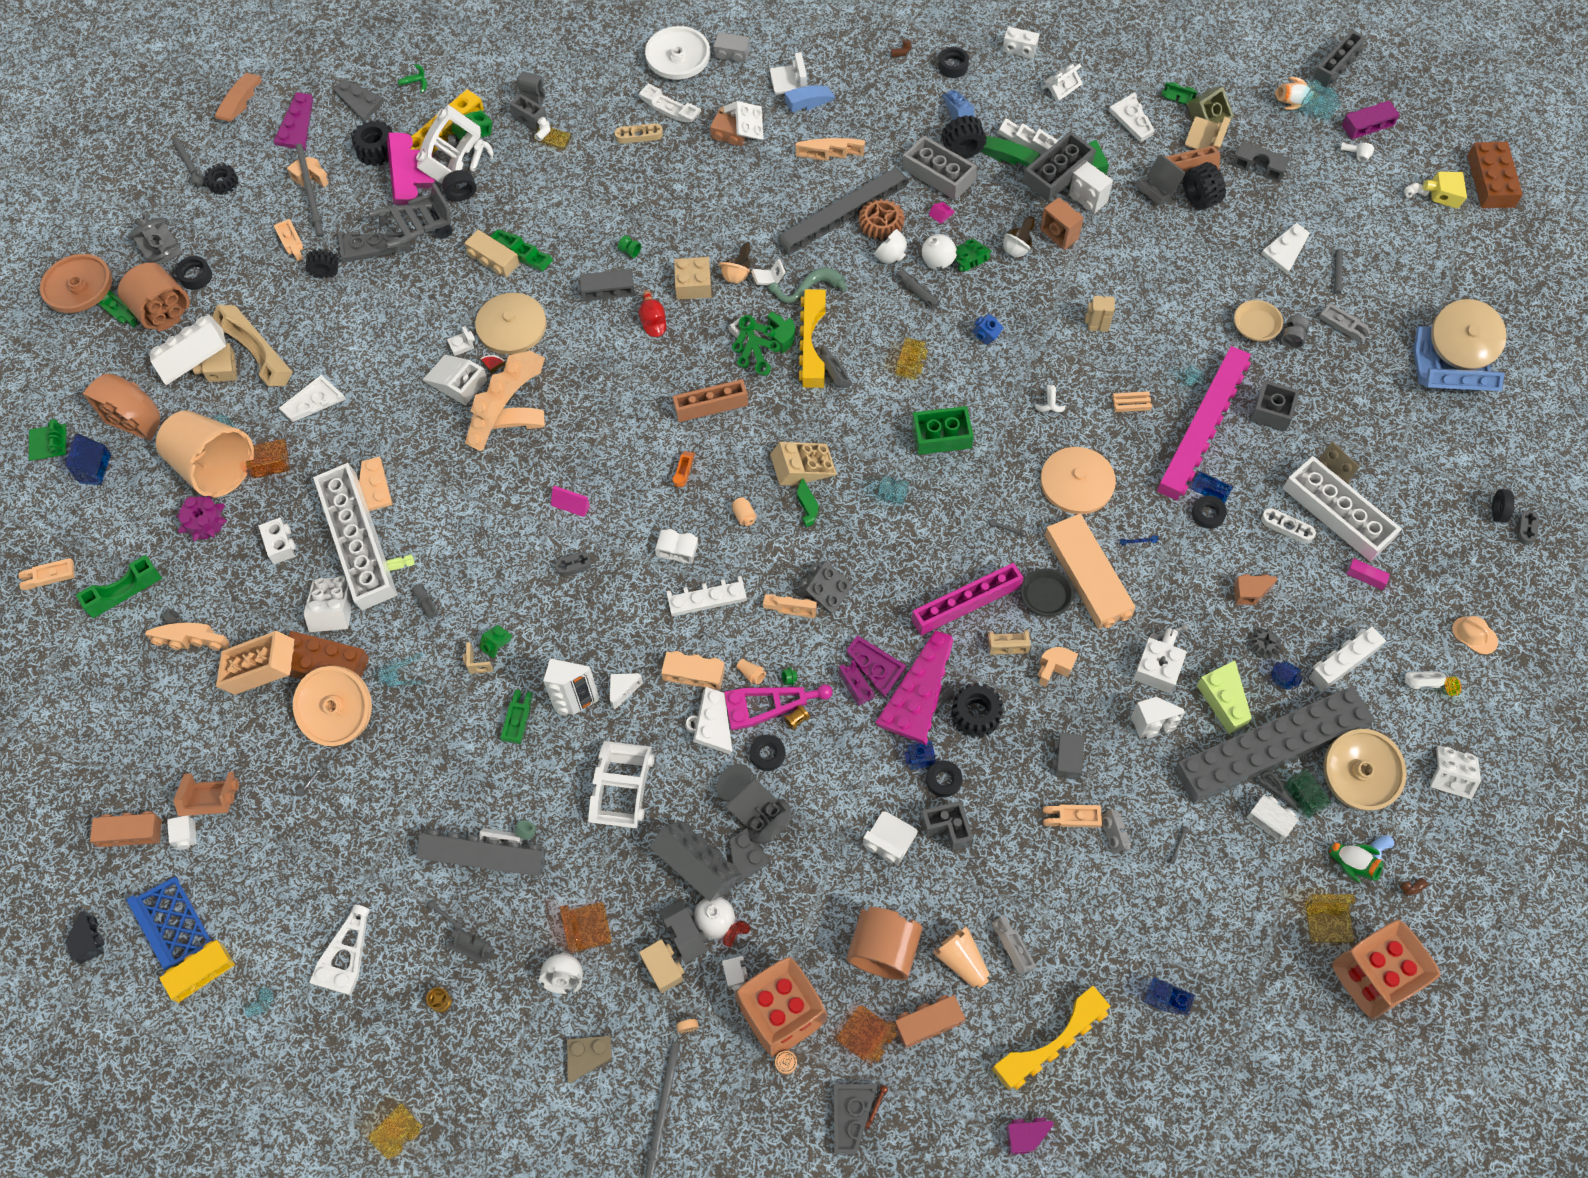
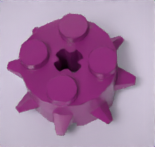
[176,496,227,541]

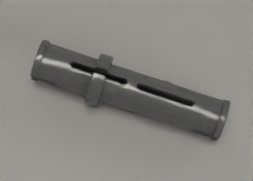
[895,268,940,310]

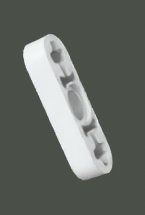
[1261,508,1316,544]

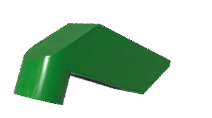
[797,479,819,528]

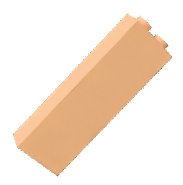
[1045,514,1136,629]

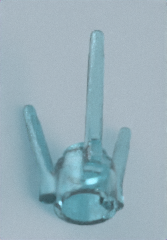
[379,652,425,687]

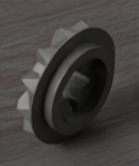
[1249,628,1282,658]

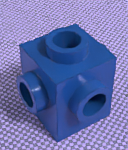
[972,313,1004,345]

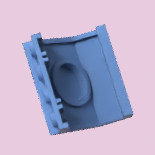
[1412,326,1505,391]

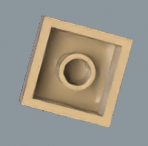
[674,257,712,300]

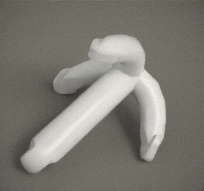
[470,139,493,172]
[1034,385,1066,413]

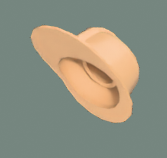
[1452,616,1498,654]

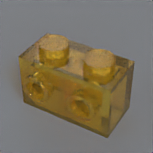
[896,337,928,380]
[367,1103,423,1159]

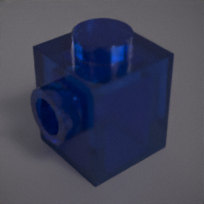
[904,741,936,770]

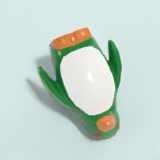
[1328,842,1383,883]

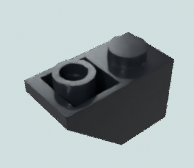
[65,911,105,965]

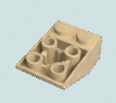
[770,442,837,486]

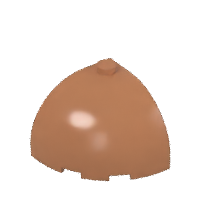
[83,373,160,441]

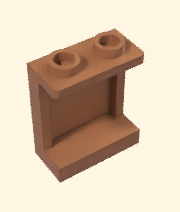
[173,772,239,816]

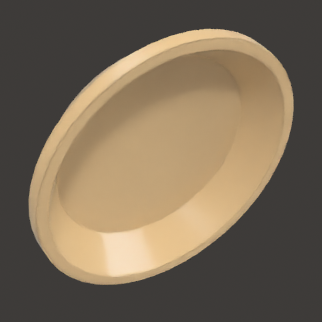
[1234,300,1283,341]

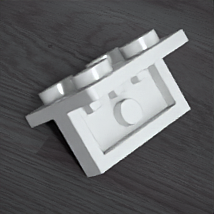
[1041,64,1083,102]

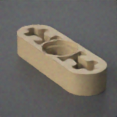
[615,123,663,144]

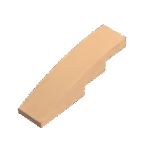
[796,138,865,161]

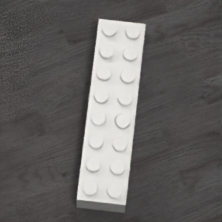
[313,463,398,611]

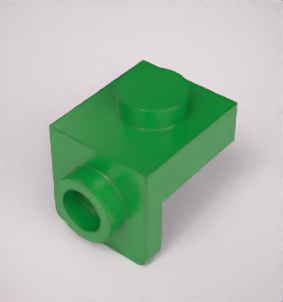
[479,625,512,658]

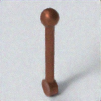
[865,1085,888,1130]

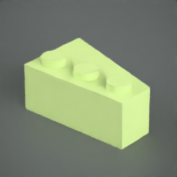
[1197,661,1252,735]

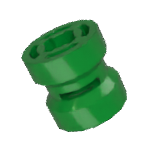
[617,235,642,258]

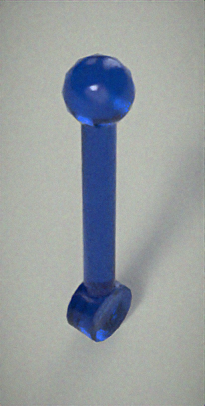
[1120,535,1159,546]

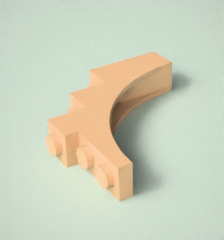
[465,351,545,451]

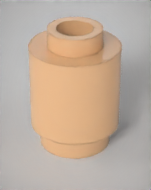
[732,497,757,526]

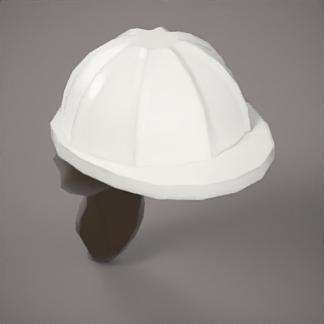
[1003,216,1035,257]

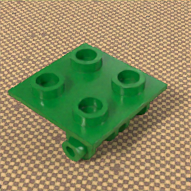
[955,239,992,272]
[29,419,67,461]

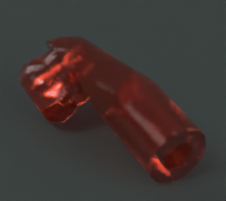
[722,920,750,947]

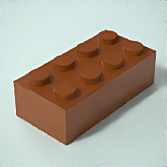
[1467,142,1523,208]
[288,631,369,679]

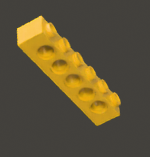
[411,89,484,154]

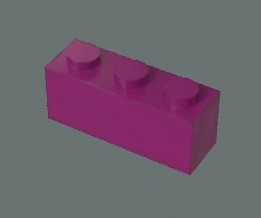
[1342,100,1400,140]

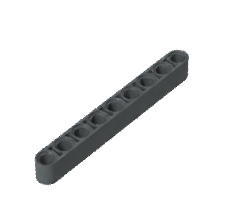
[778,168,909,255]

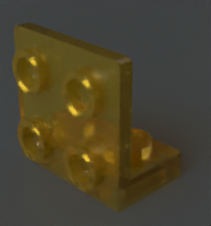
[1305,894,1356,943]

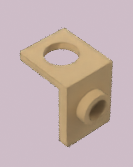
[463,642,493,674]

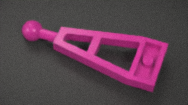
[724,684,833,730]

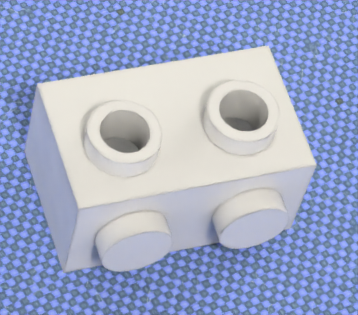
[1002,27,1039,59]

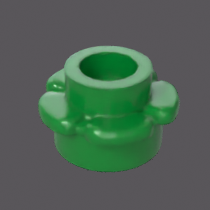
[781,667,797,686]

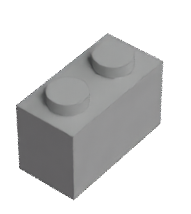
[714,32,750,63]

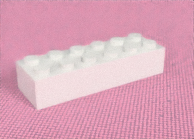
[1283,456,1402,562]

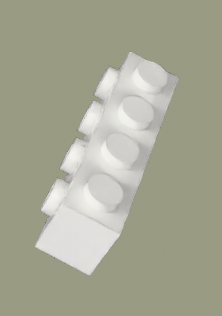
[1309,627,1386,692]

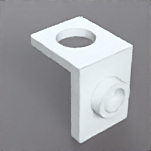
[751,259,785,286]

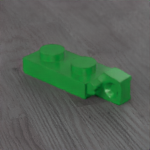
[97,290,139,328]

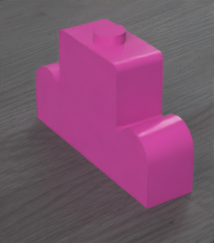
[387,133,435,205]

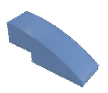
[785,85,835,113]

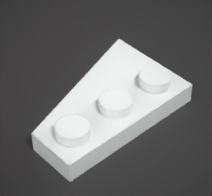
[1109,93,1154,143]
[1261,223,1310,275]
[279,375,346,422]
[693,687,732,754]

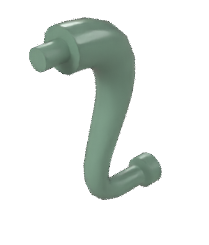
[768,267,848,304]

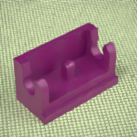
[839,660,875,706]

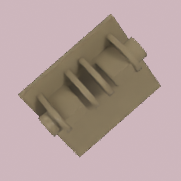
[1318,442,1360,485]

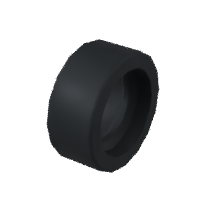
[938,47,969,78]
[442,170,477,202]
[175,256,212,290]

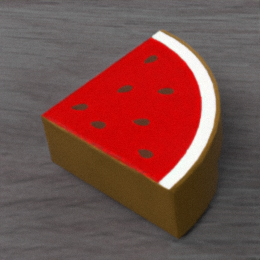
[480,355,506,373]

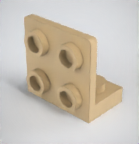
[1184,117,1231,151]

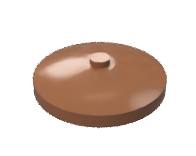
[40,254,112,313]

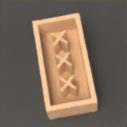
[216,631,295,695]

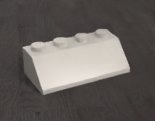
[150,314,226,385]

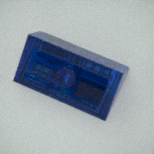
[1190,471,1233,504]

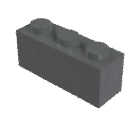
[580,269,635,302]

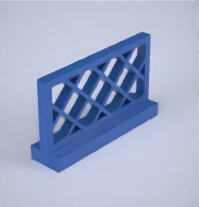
[126,876,211,971]

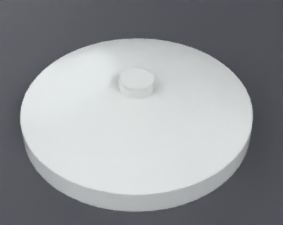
[645,26,710,79]

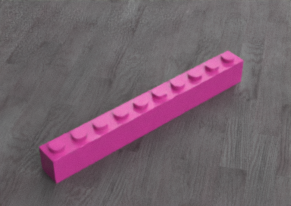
[1157,346,1251,501]

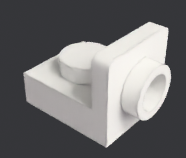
[447,326,475,356]

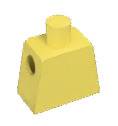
[1423,172,1467,208]

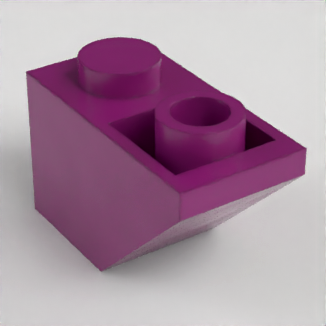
[1006,1117,1054,1155]

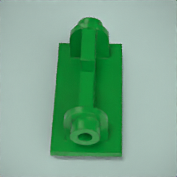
[1161,82,1197,105]

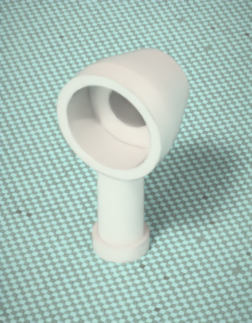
[1340,142,1374,162]

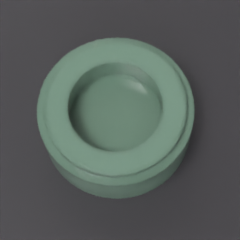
[514,820,536,839]

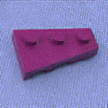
[846,635,906,698]

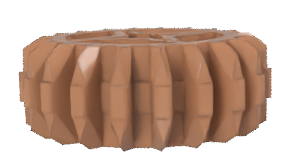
[858,198,905,241]

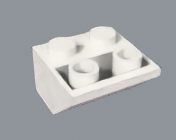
[1131,697,1185,738]

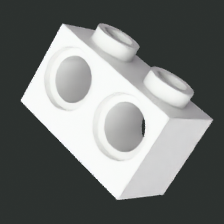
[258,518,296,564]

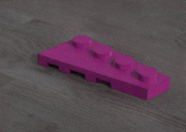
[273,92,313,151]

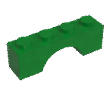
[76,555,163,619]

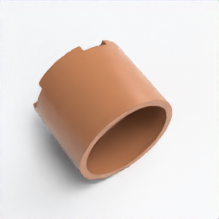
[118,263,190,331]
[846,907,923,981]

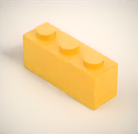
[159,940,235,1003]

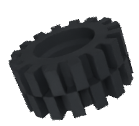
[204,163,239,195]
[305,249,339,279]

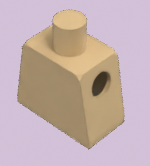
[192,343,237,382]

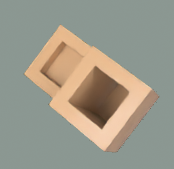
[287,157,329,187]
[1038,647,1078,687]

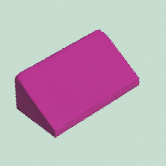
[551,486,590,517]
[1346,558,1390,590]

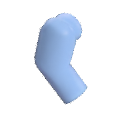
[1371,835,1394,859]

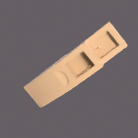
[145,623,230,651]

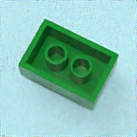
[912,406,974,455]

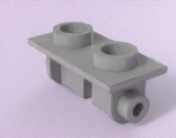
[1101,809,1132,855]

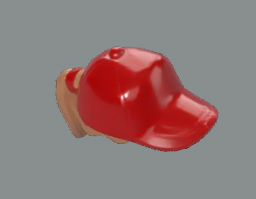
[638,290,666,337]

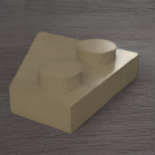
[567,1036,612,1084]

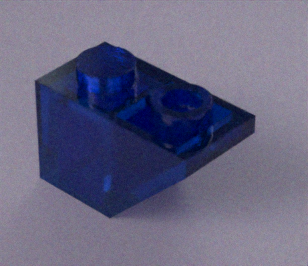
[1142,977,1195,1016]

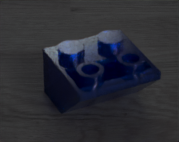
[65,434,111,485]

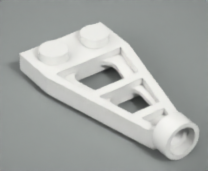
[309,904,370,996]

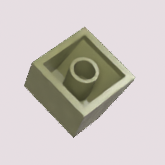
[1187,86,1234,124]

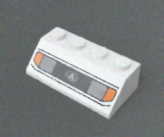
[543,659,599,716]

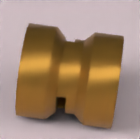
[426,987,452,1013]

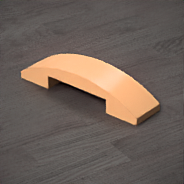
[471,408,545,433]

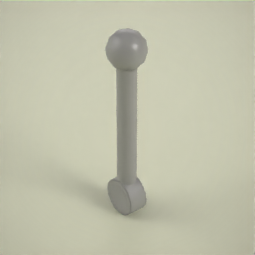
[1150,624,1189,640]

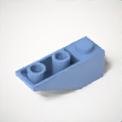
[942,90,974,120]

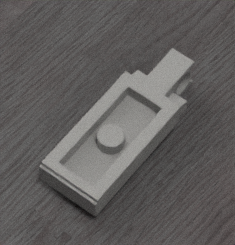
[992,916,1036,975]

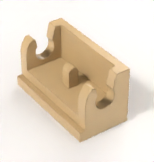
[988,630,1031,655]

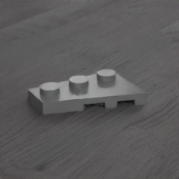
[334,79,384,122]

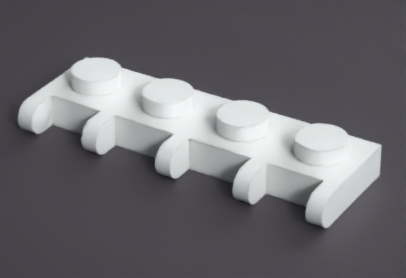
[666,576,747,616]

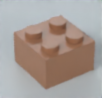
[1040,197,1084,250]

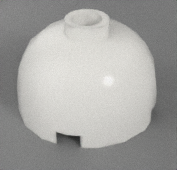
[874,229,907,264]
[921,234,957,270]
[693,897,735,939]
[539,953,583,994]

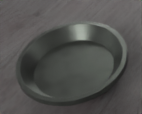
[1021,568,1074,617]

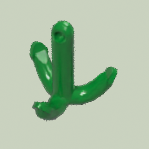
[397,64,427,93]

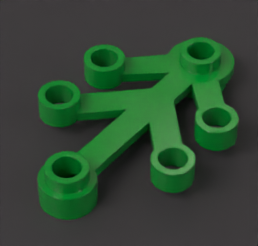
[732,315,781,376]

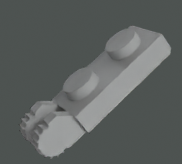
[1318,303,1370,343]

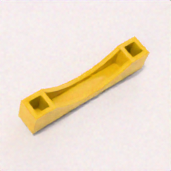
[799,289,826,388]
[992,986,1111,1091]

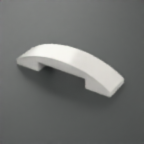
[639,84,701,122]

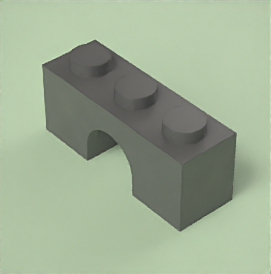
[1232,141,1290,183]

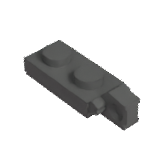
[816,346,852,388]

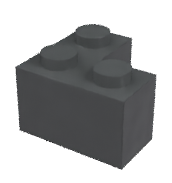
[920,801,974,851]

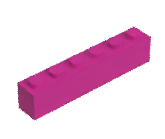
[911,563,1023,636]

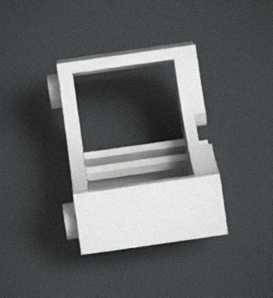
[416,105,481,184]
[588,741,654,828]

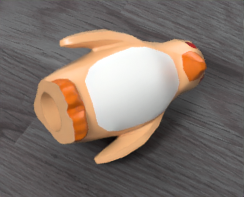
[1274,77,1319,110]

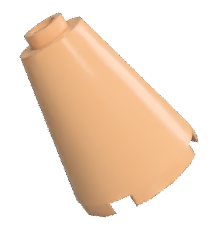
[933,926,990,988]

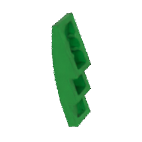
[980,136,1040,167]
[490,229,553,272]

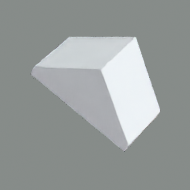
[610,673,643,710]

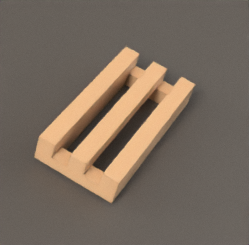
[1112,392,1152,412]

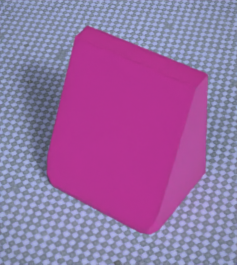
[929,202,955,224]

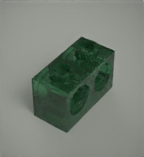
[1284,768,1332,819]

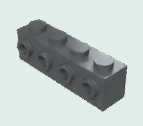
[1312,30,1366,89]

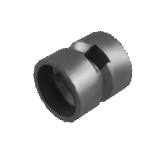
[1281,315,1310,349]

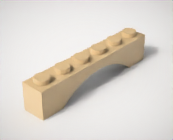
[212,305,293,386]

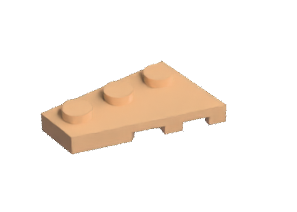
[359,456,393,511]

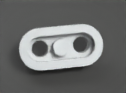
[1404,671,1446,689]

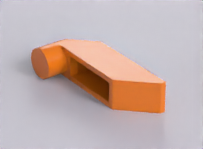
[673,451,695,487]

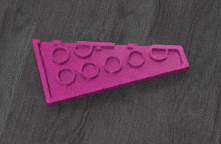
[875,630,953,745]

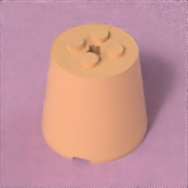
[156,410,254,498]

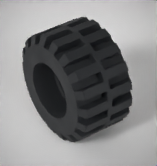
[941,115,987,159]
[351,120,393,166]
[1183,162,1226,210]
[951,683,1003,738]

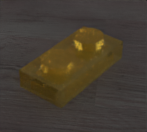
[534,127,572,150]

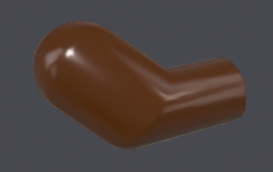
[891,40,912,57]
[1400,878,1428,896]

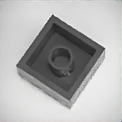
[1250,380,1300,431]

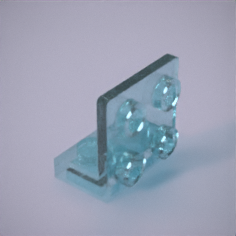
[1301,79,1342,120]

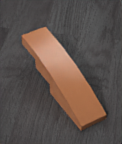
[215,73,262,122]

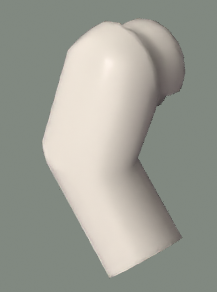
[535,117,550,141]
[1404,183,1429,198]

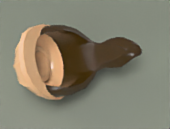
[719,242,751,284]

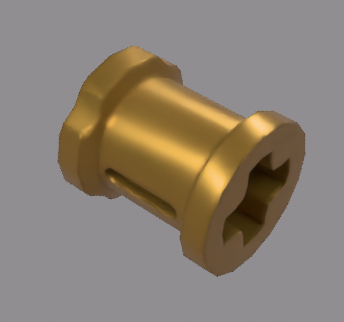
[784,705,810,731]

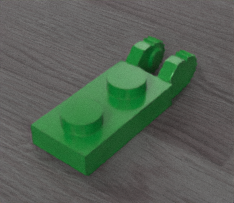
[500,690,533,745]

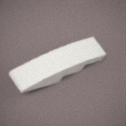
[997,118,1058,154]

